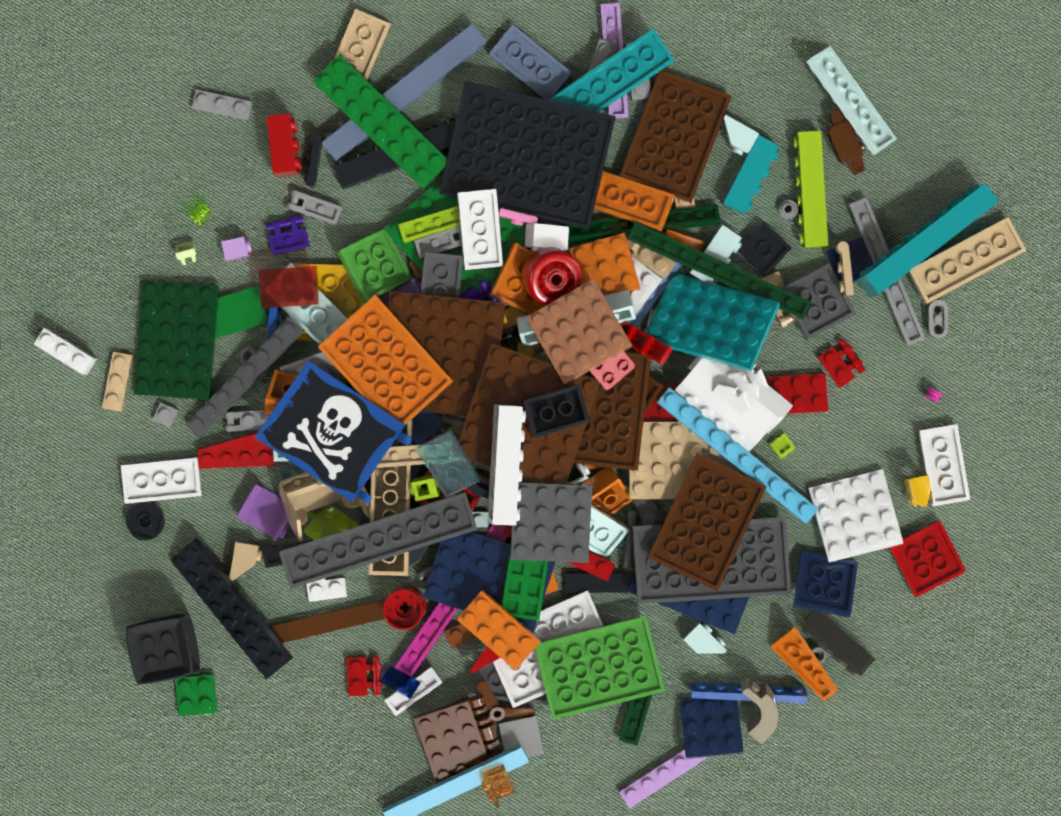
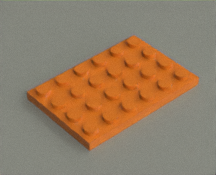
[318,295,454,425]

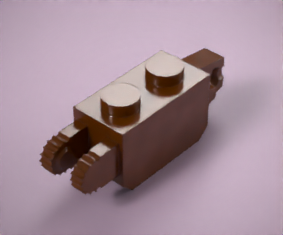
[827,109,865,175]

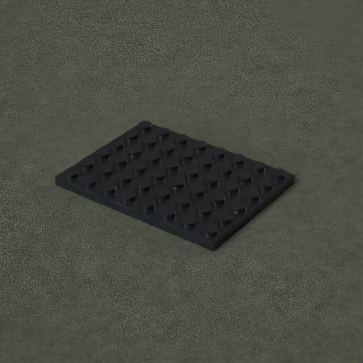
[439,81,616,229]

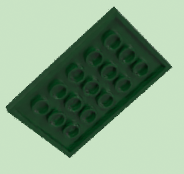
[134,280,220,400]

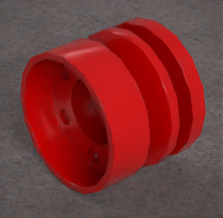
[383,586,427,630]

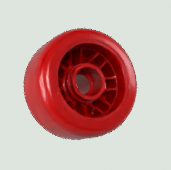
[522,247,583,306]

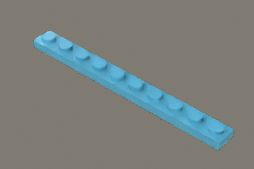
[657,387,818,524]

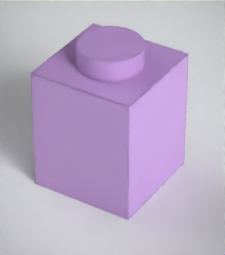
[221,237,252,262]

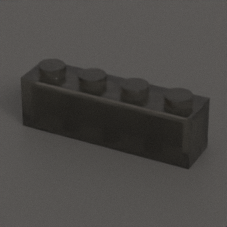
[800,610,875,676]

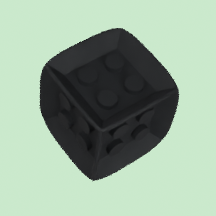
[126,613,200,685]

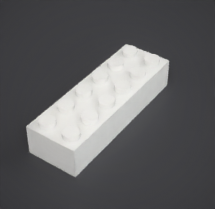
[488,404,526,525]

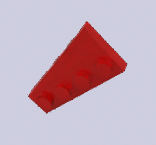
[198,431,276,469]

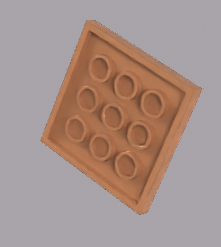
[526,279,632,385]

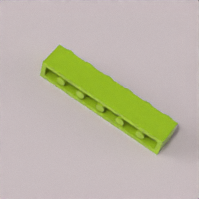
[793,131,828,249]

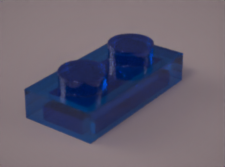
[380,666,421,699]

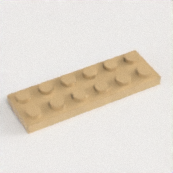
[908,217,1026,304]

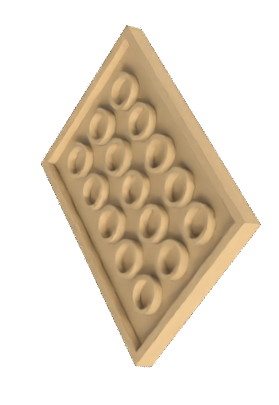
[628,422,744,500]

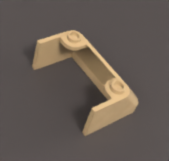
[279,472,371,542]

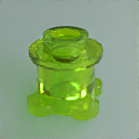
[187,203,212,227]

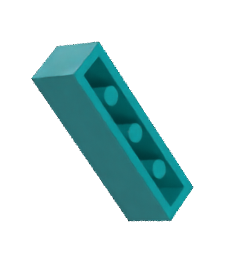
[722,135,780,215]

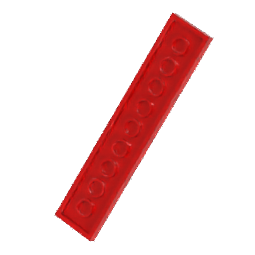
[644,373,828,422]

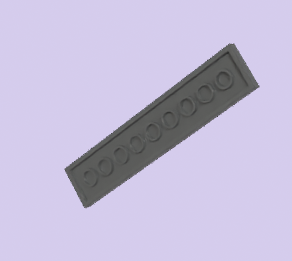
[279,492,477,589]

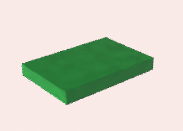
[215,285,269,339]

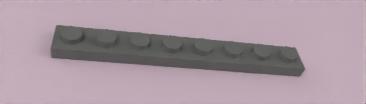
[185,316,305,438]

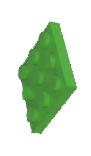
[337,229,413,303]

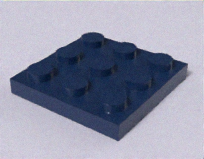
[793,550,858,618]
[679,699,744,759]

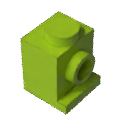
[410,473,441,501]

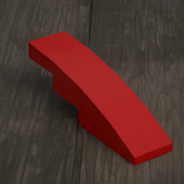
[620,321,673,366]

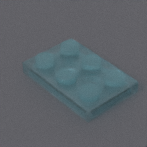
[417,429,480,498]

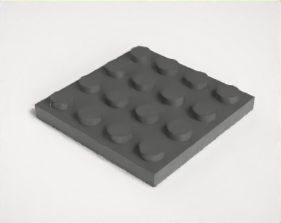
[510,482,592,563]

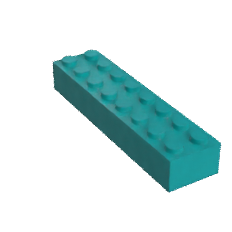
[856,183,999,298]

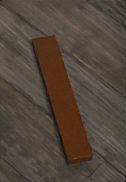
[272,599,385,643]

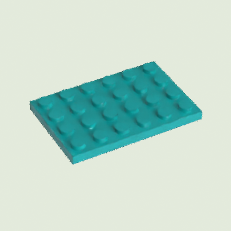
[646,273,780,372]

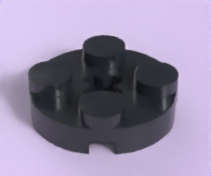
[126,502,165,541]

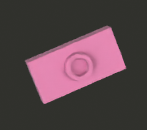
[499,208,538,226]

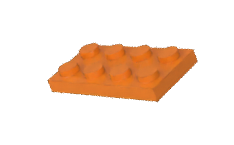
[594,171,675,232]
[457,589,541,671]

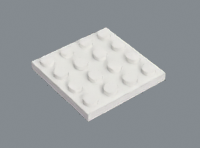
[808,469,903,563]

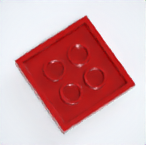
[889,520,967,598]

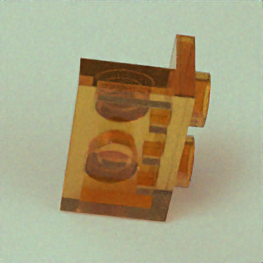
[481,764,515,808]

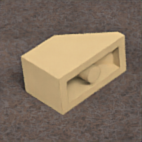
[230,541,263,581]

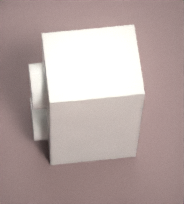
[525,223,569,252]

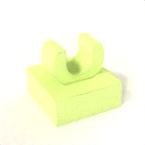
[175,240,196,265]

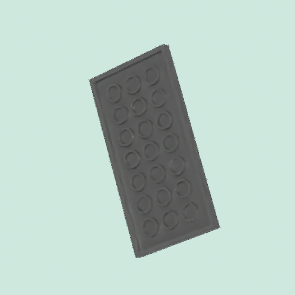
[632,517,791,604]

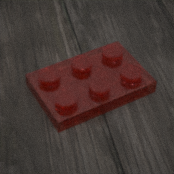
[259,266,319,309]

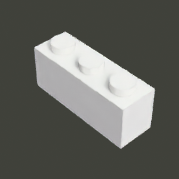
[34,328,97,375]

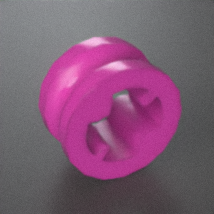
[923,387,943,403]

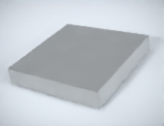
[499,715,544,757]

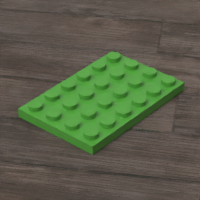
[535,616,665,720]

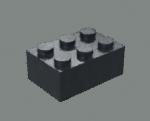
[520,384,590,438]

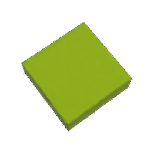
[769,433,796,459]

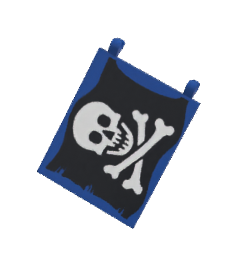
[255,361,411,504]

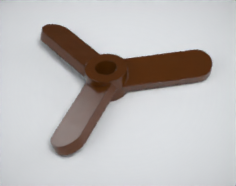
[476,681,535,742]

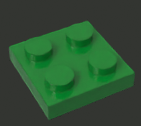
[175,674,218,716]

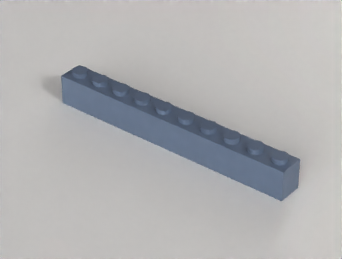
[322,24,487,162]

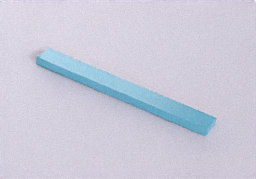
[382,744,529,816]

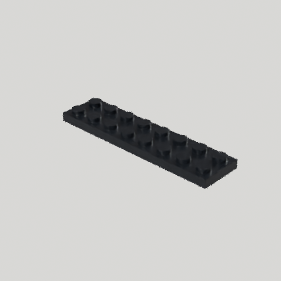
[170,538,294,679]

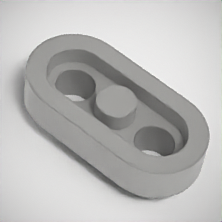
[928,300,948,339]

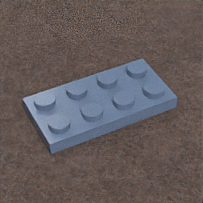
[489,24,572,100]

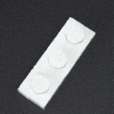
[385,667,443,716]

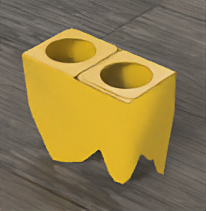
[904,475,933,509]

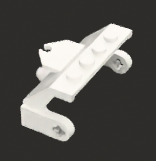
[674,356,793,452]

